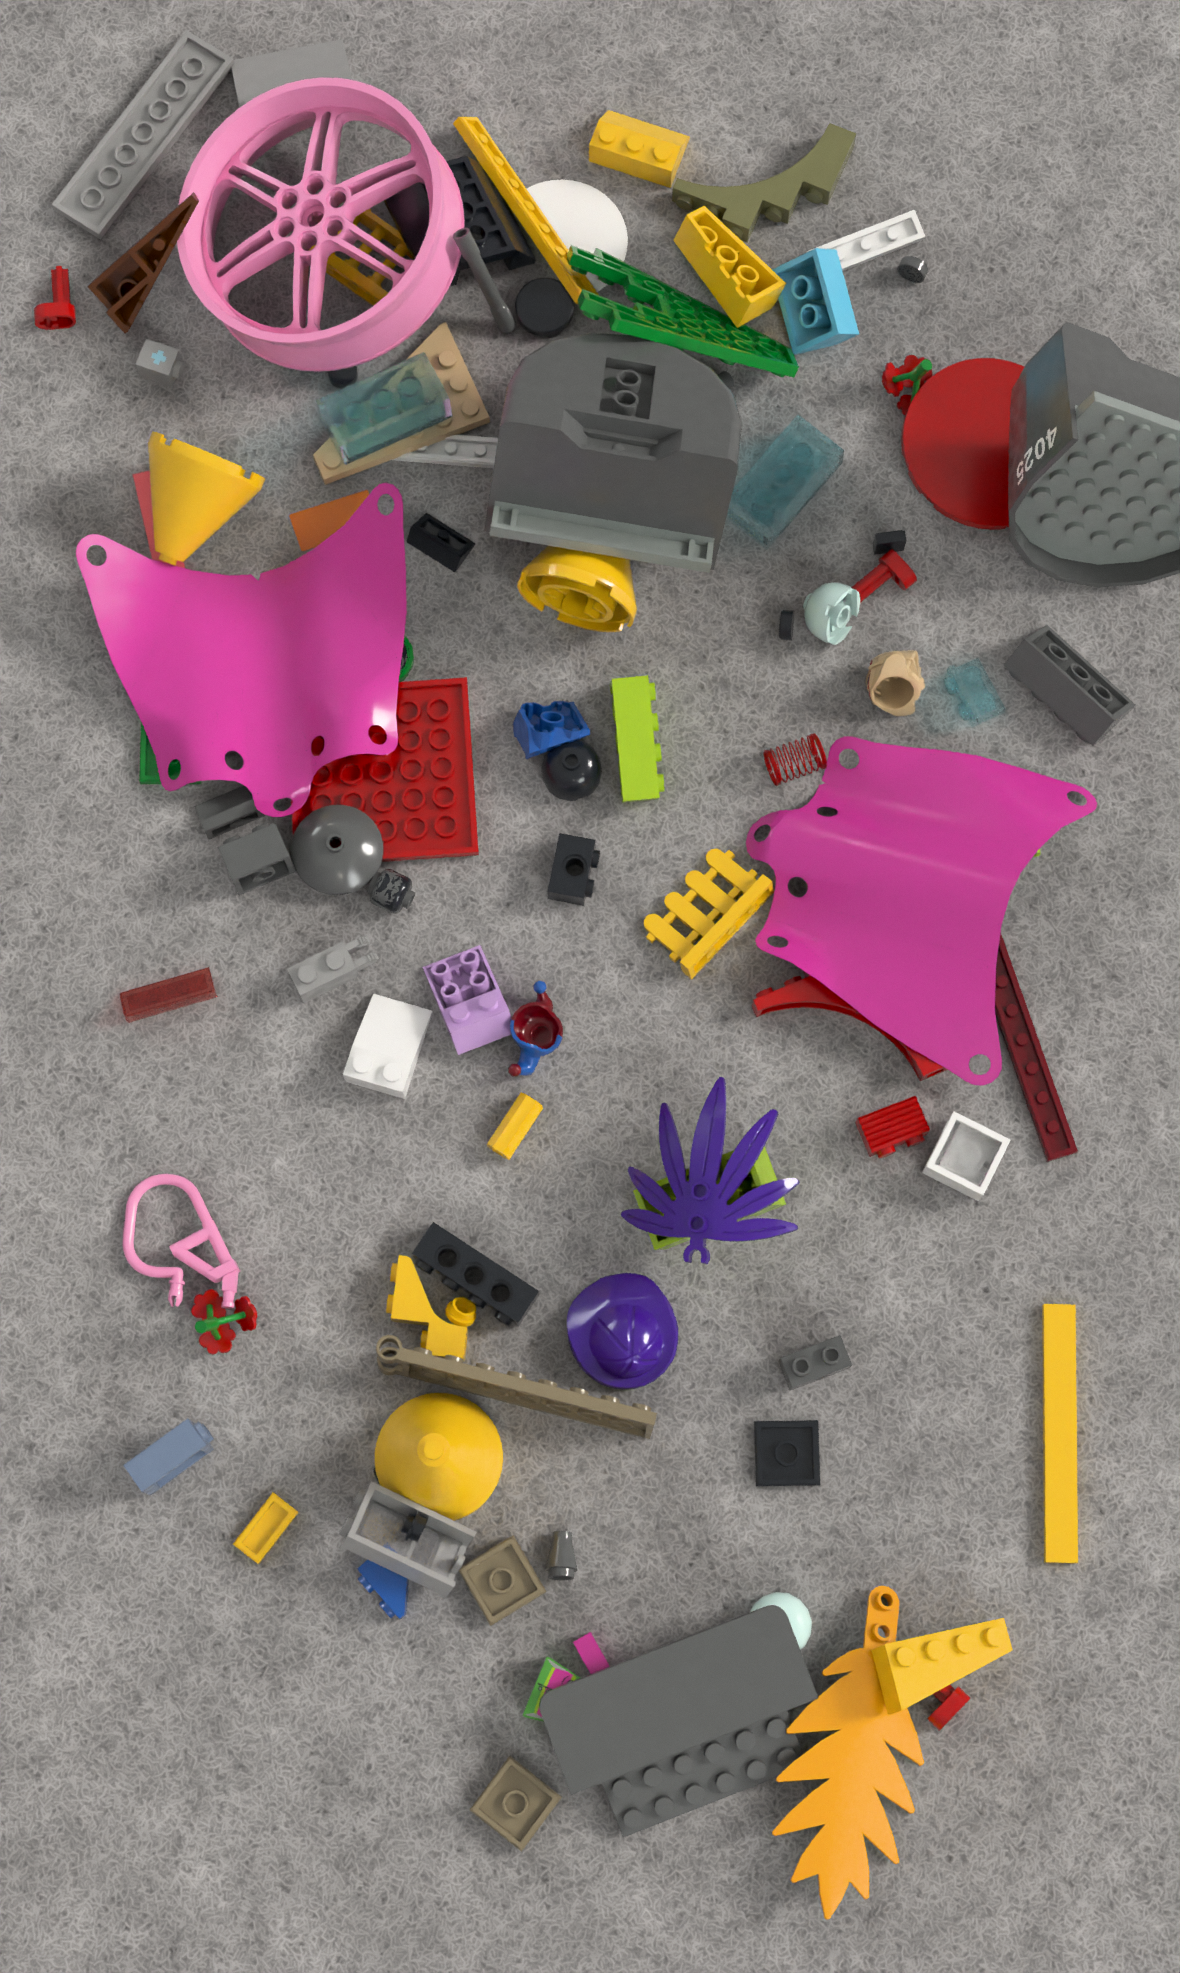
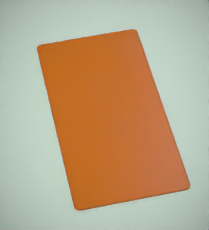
[289,490,369,551]

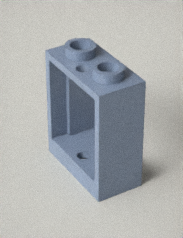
[123,1418,214,1495]

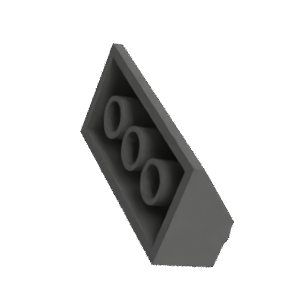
[1004,625,1136,746]

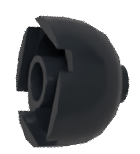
[541,740,602,801]

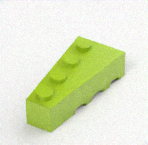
[610,675,665,803]

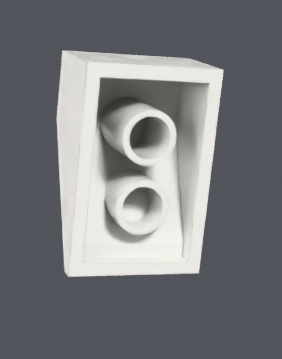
[343,994,433,1099]

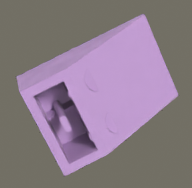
[423,945,512,1055]

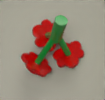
[882,355,933,415]
[191,1289,257,1355]

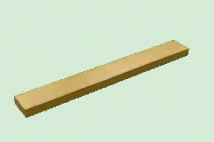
[453,117,599,304]
[1042,1304,1078,1563]

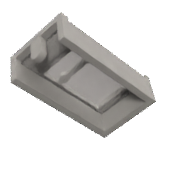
[339,1481,476,1599]

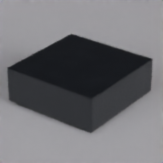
[873,530,907,555]

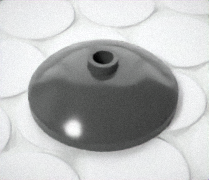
[291,805,384,895]

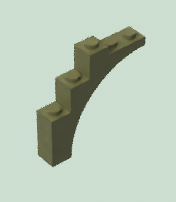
[672,123,856,243]

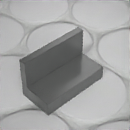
[194,786,265,840]

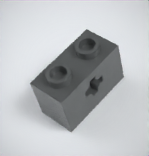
[778,1335,852,1391]

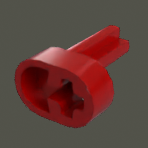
[34,266,76,330]
[851,549,917,603]
[927,1685,970,1731]

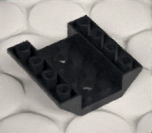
[384,156,536,286]

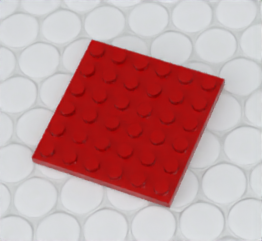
[291,677,479,862]

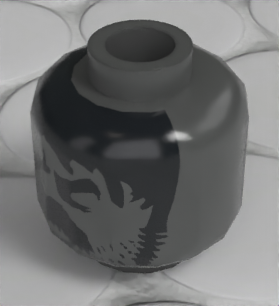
[367,869,415,914]

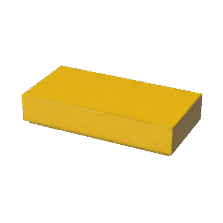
[233,1492,299,1564]

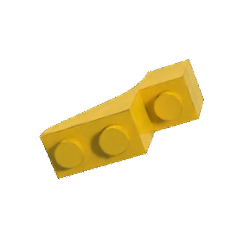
[386,1255,468,1362]

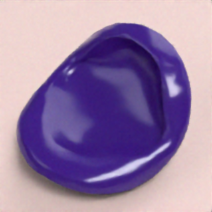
[567,1273,678,1390]

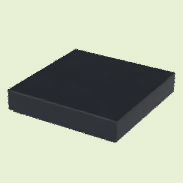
[754,1420,820,1487]

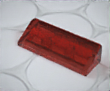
[120,967,218,1023]

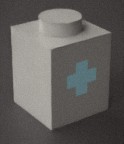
[135,339,185,387]

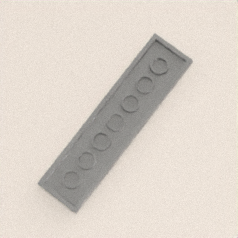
[51,30,234,240]

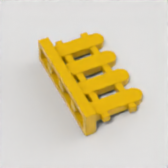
[644,849,774,980]

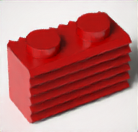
[855,1096,930,1159]

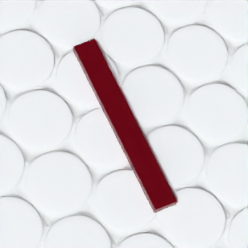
[995,933,1078,1162]

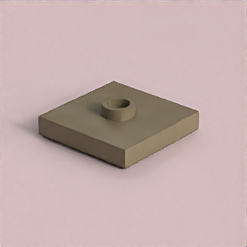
[459,1535,546,1626]
[470,1756,562,1852]

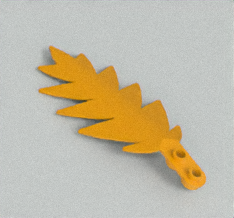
[772,1586,924,1920]

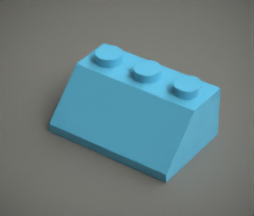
[772,248,859,355]

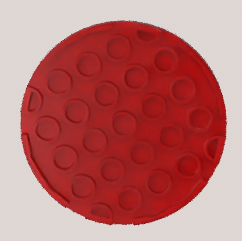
[901,358,1024,530]

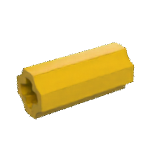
[487,1092,543,1160]

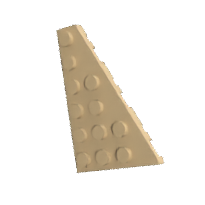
[313,322,490,485]

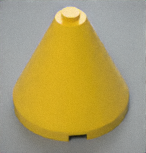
[148,431,265,565]
[517,546,637,632]
[375,1393,503,1521]

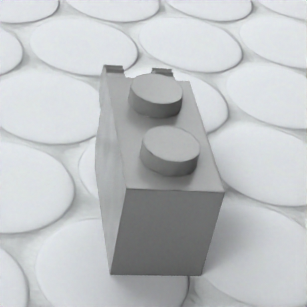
[287,936,379,1003]

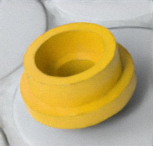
[445,1297,476,1327]

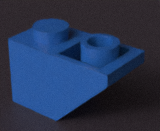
[357,1543,409,1619]

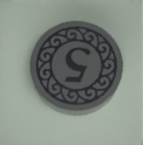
[897,256,928,283]

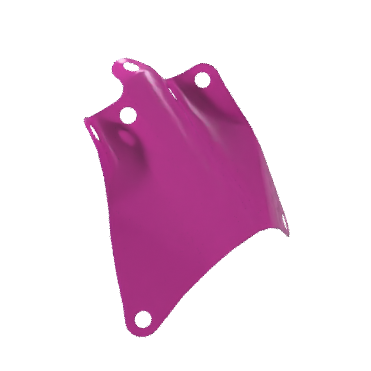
[76,483,407,817]
[746,736,1097,1086]

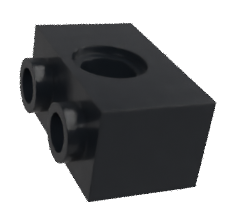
[547,833,600,906]

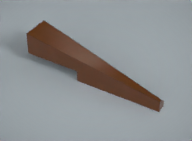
[88,192,199,334]

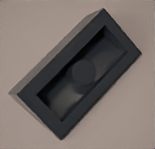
[407,513,475,572]

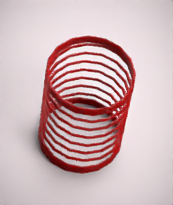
[763,733,827,786]

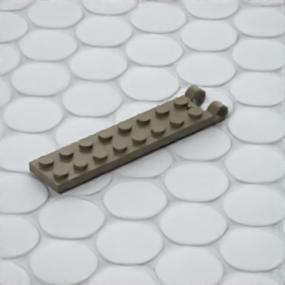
[376,1335,657,1439]

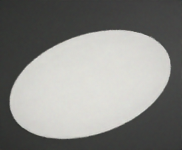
[527,180,628,292]

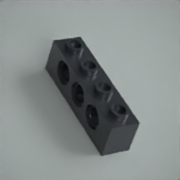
[412,1222,540,1327]

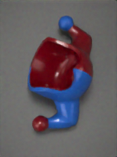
[508,981,563,1077]

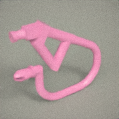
[123,1174,241,1309]

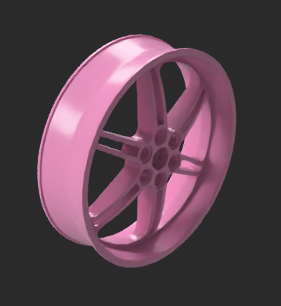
[177,77,465,372]

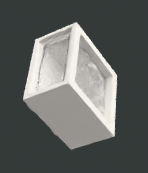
[922,1111,1010,1201]

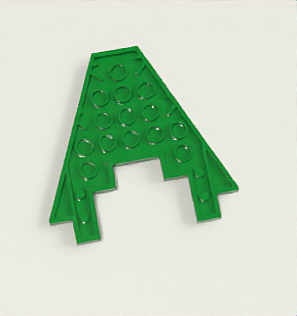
[566,245,799,378]

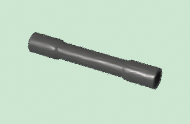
[453,228,517,333]

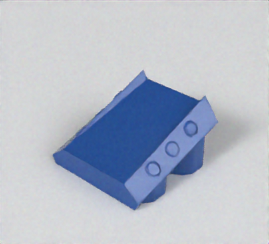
[513,701,590,759]

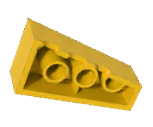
[673,206,786,328]
[871,1618,1013,1715]

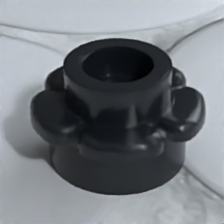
[401,1511,428,1543]

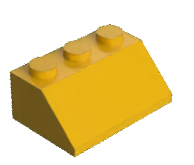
[589,110,690,188]

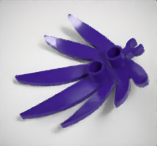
[621,1077,800,1264]

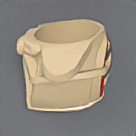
[865,650,925,716]

